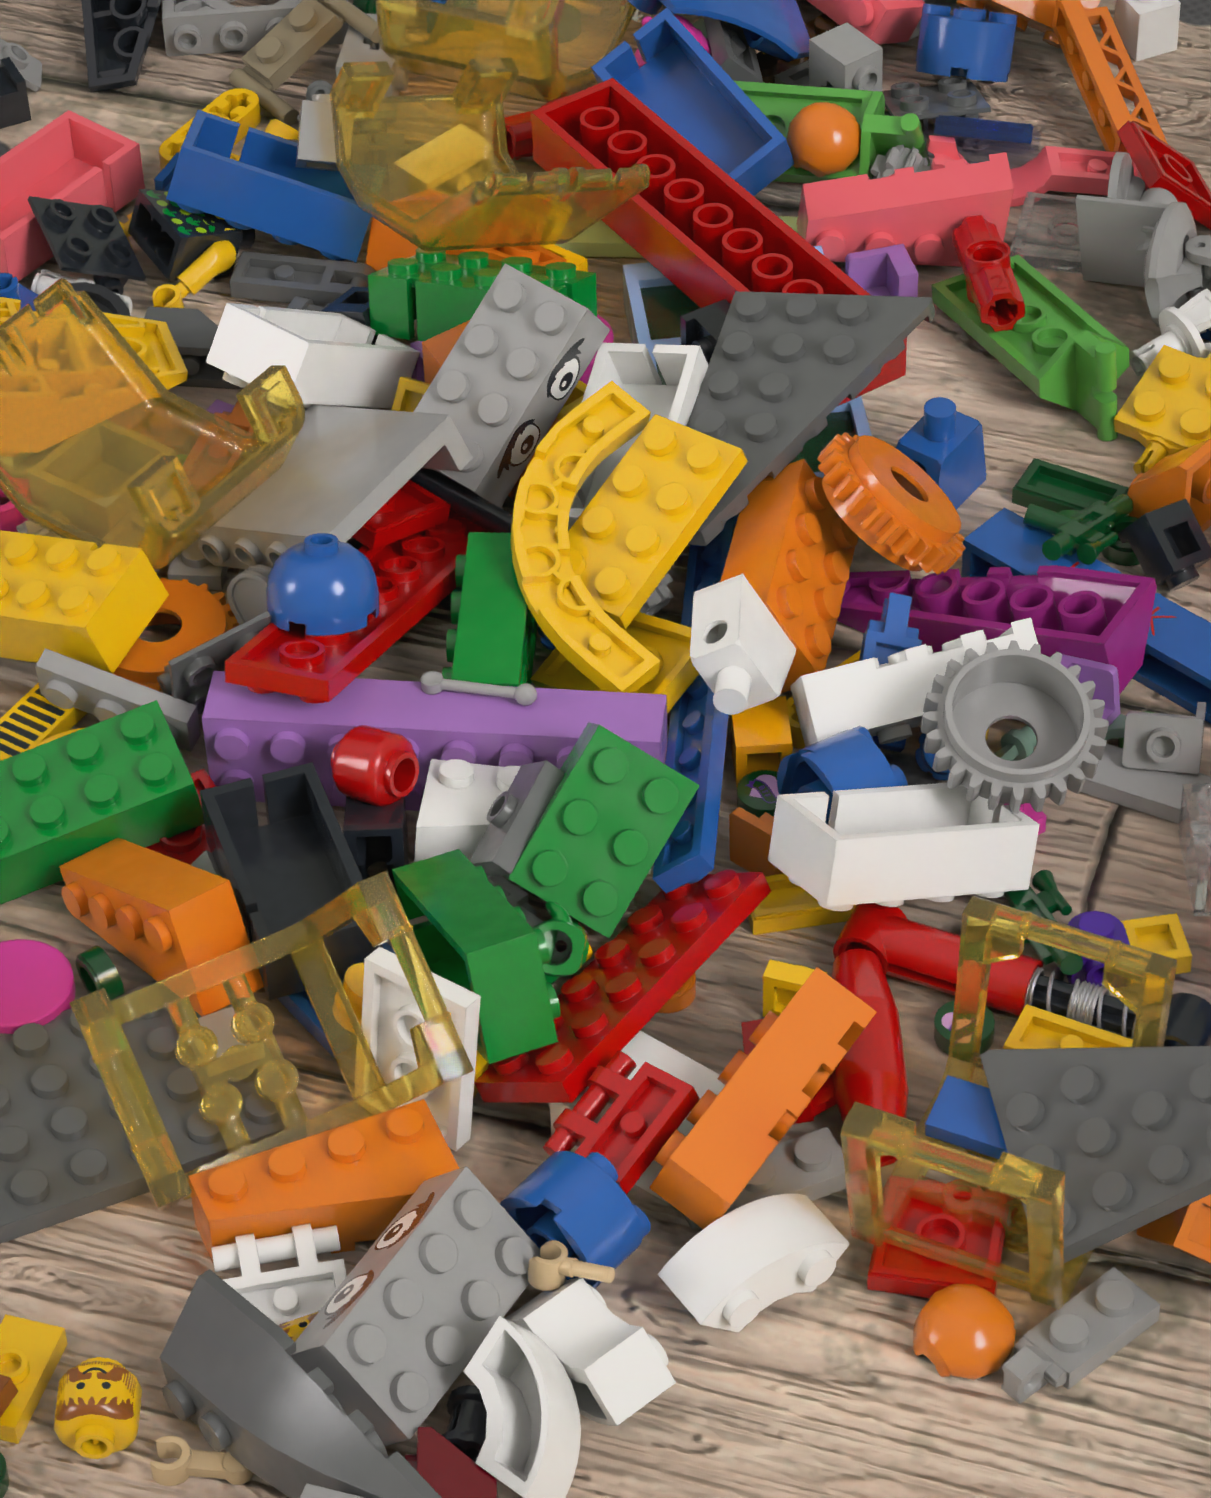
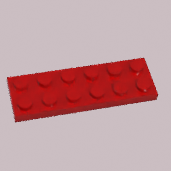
[474,869,771,1103]

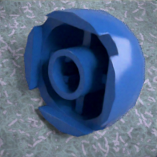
[266,533,379,636]

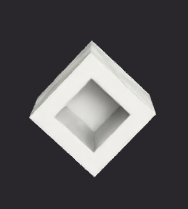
[1114,0,1181,62]

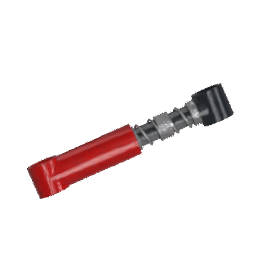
[833,903,1211,1047]

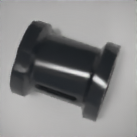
[442,1385,487,1471]

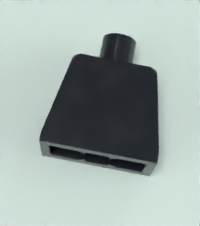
[343,796,409,920]

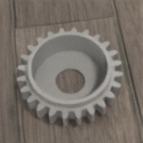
[921,640,1109,814]

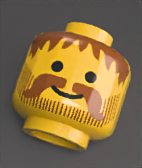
[54,1357,142,1459]

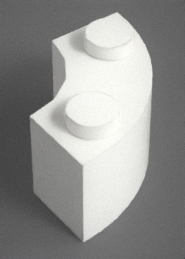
[658,1194,850,1333]
[506,1277,676,1426]
[463,1316,581,1498]

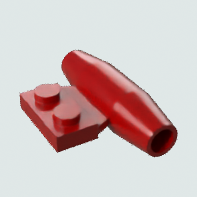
[741,949,909,1167]

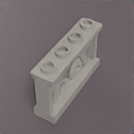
[162,0,349,57]

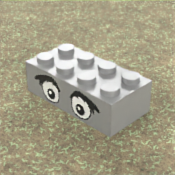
[414,263,610,508]
[290,1166,540,1446]

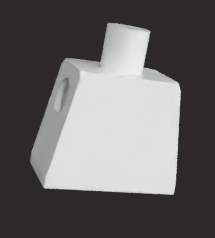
[690,574,796,715]

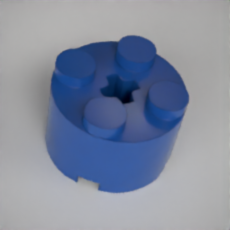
[915,3,1018,82]
[777,726,908,825]
[500,1151,651,1289]

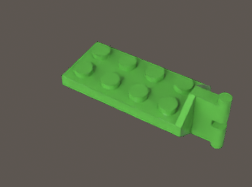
[734,81,930,184]
[931,255,1130,441]

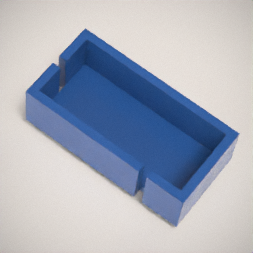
[591,8,795,196]
[166,110,385,262]

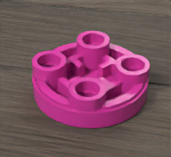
[0,939,76,1034]

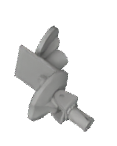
[1075,152,1211,327]

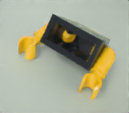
[119,189,256,308]

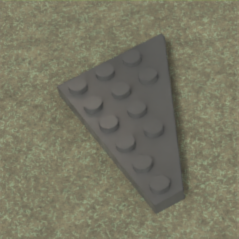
[687,291,936,546]
[980,1046,1211,1269]

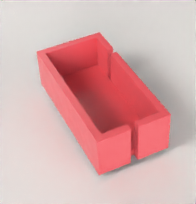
[0,110,145,282]

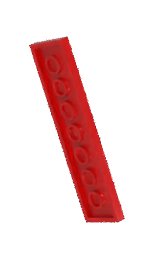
[225,510,513,704]

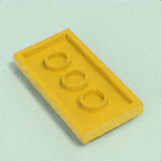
[568,414,748,629]

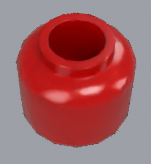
[331,725,419,806]

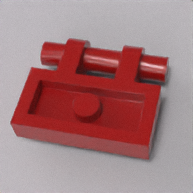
[543,1051,700,1195]

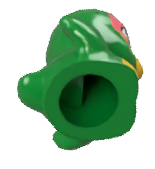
[532,901,593,984]

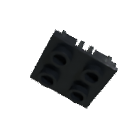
[27,196,146,295]

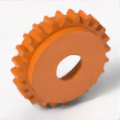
[817,432,966,575]
[113,578,239,696]

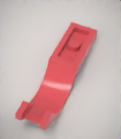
[926,135,1148,207]

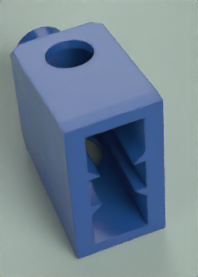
[896,397,986,510]

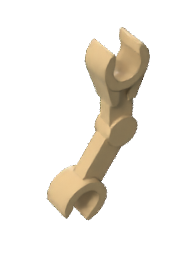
[150,1435,254,1486]

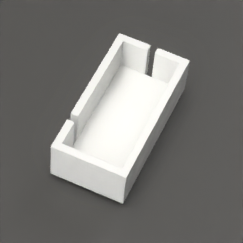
[206,303,420,409]
[568,342,708,531]
[768,783,1040,911]

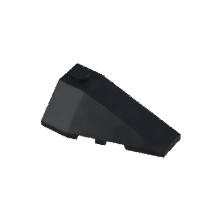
[81,0,161,93]

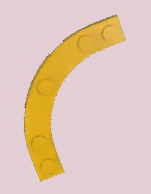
[510,381,660,693]

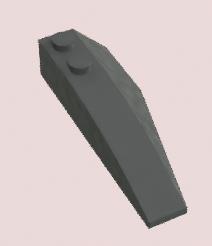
[160,1269,442,1498]

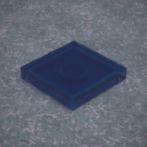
[934,115,1041,151]

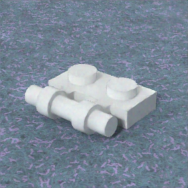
[211,1223,347,1325]

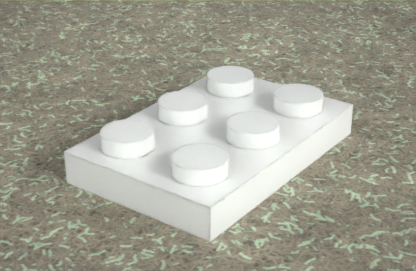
[357,946,481,1151]

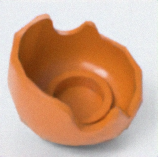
[786,102,861,177]
[913,1284,1016,1380]

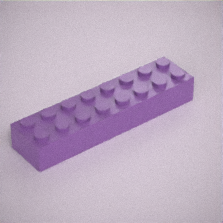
[202,671,668,811]

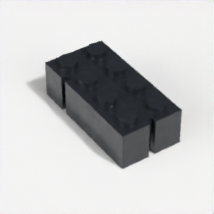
[200,762,383,1000]

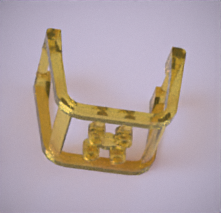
[70,871,474,1211]
[841,896,1177,1310]

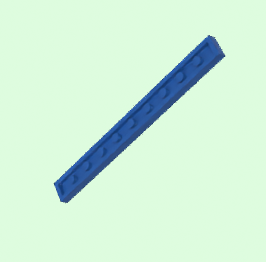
[652,514,739,894]

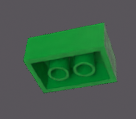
[502,722,700,938]

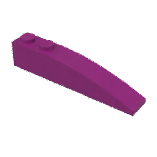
[837,565,1157,695]

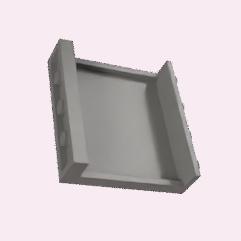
[188,405,473,569]

